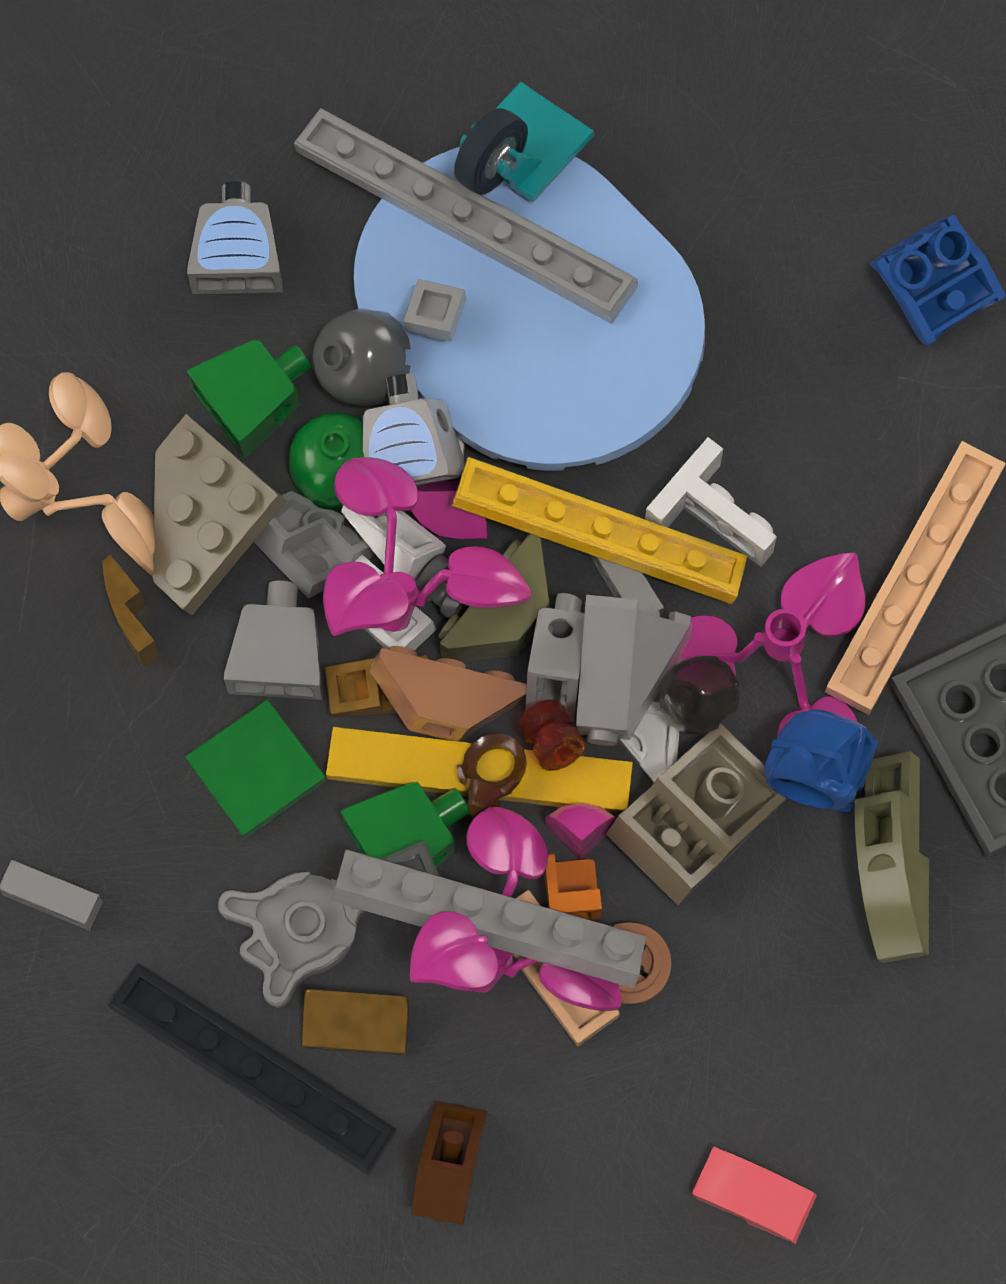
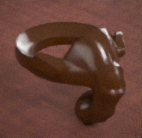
[457,733,527,818]

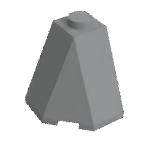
[576,595,692,746]

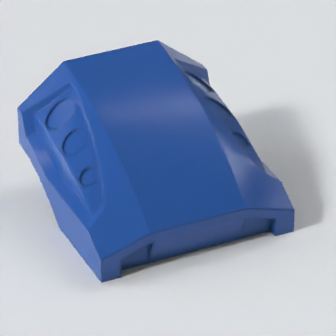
[869,214,1006,346]

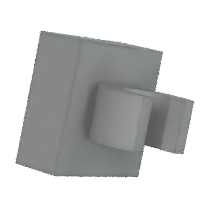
[403,279,467,341]

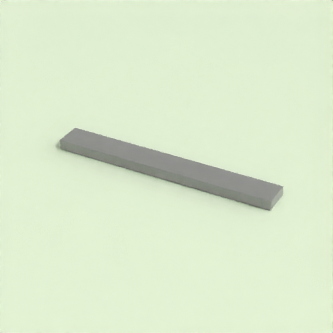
[294,108,638,324]

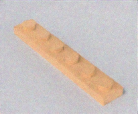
[825,441,1006,715]

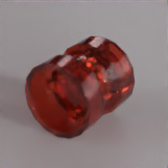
[518,699,585,771]

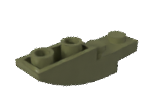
[855,751,929,963]

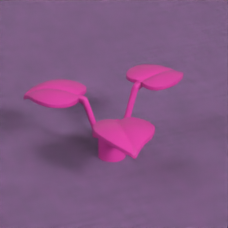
[323,457,531,636]
[667,553,865,737]
[410,806,622,1011]

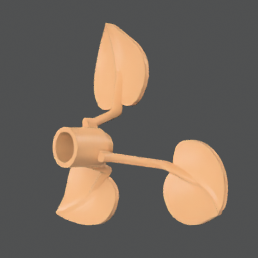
[0,372,155,577]

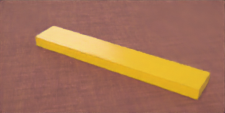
[452,457,747,604]
[326,727,633,814]

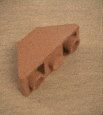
[370,646,527,742]

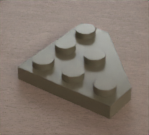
[153,414,287,615]

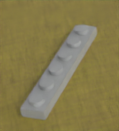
[331,850,646,988]

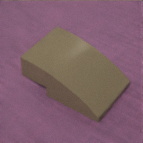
[606,723,787,906]

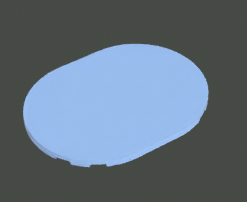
[354,147,705,471]

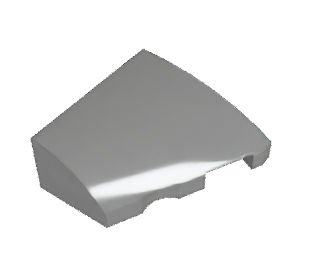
[254,491,375,599]

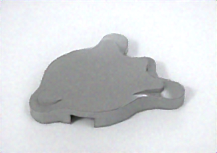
[218,872,365,1008]

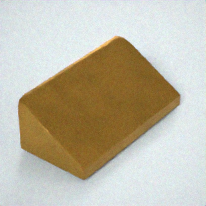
[302,990,410,1055]

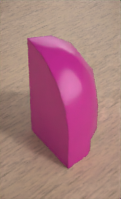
[411,480,489,539]
[545,803,617,860]

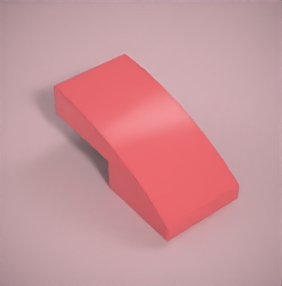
[692,1146,817,1244]

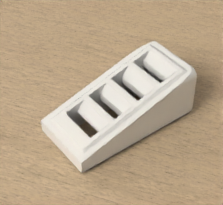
[341,505,446,582]

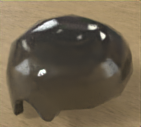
[658,656,739,735]

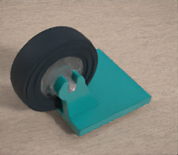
[454,82,594,202]

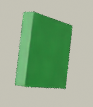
[185,699,327,840]

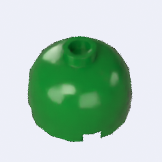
[289,412,364,512]

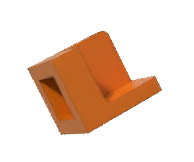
[544,854,602,921]

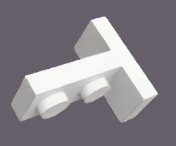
[645,437,777,567]

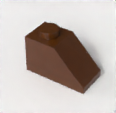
[411,1101,487,1225]

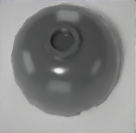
[312,309,411,407]

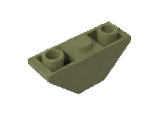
[439,533,549,662]

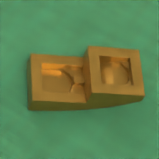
[102,555,160,667]
[325,655,428,717]

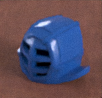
[764,710,879,812]

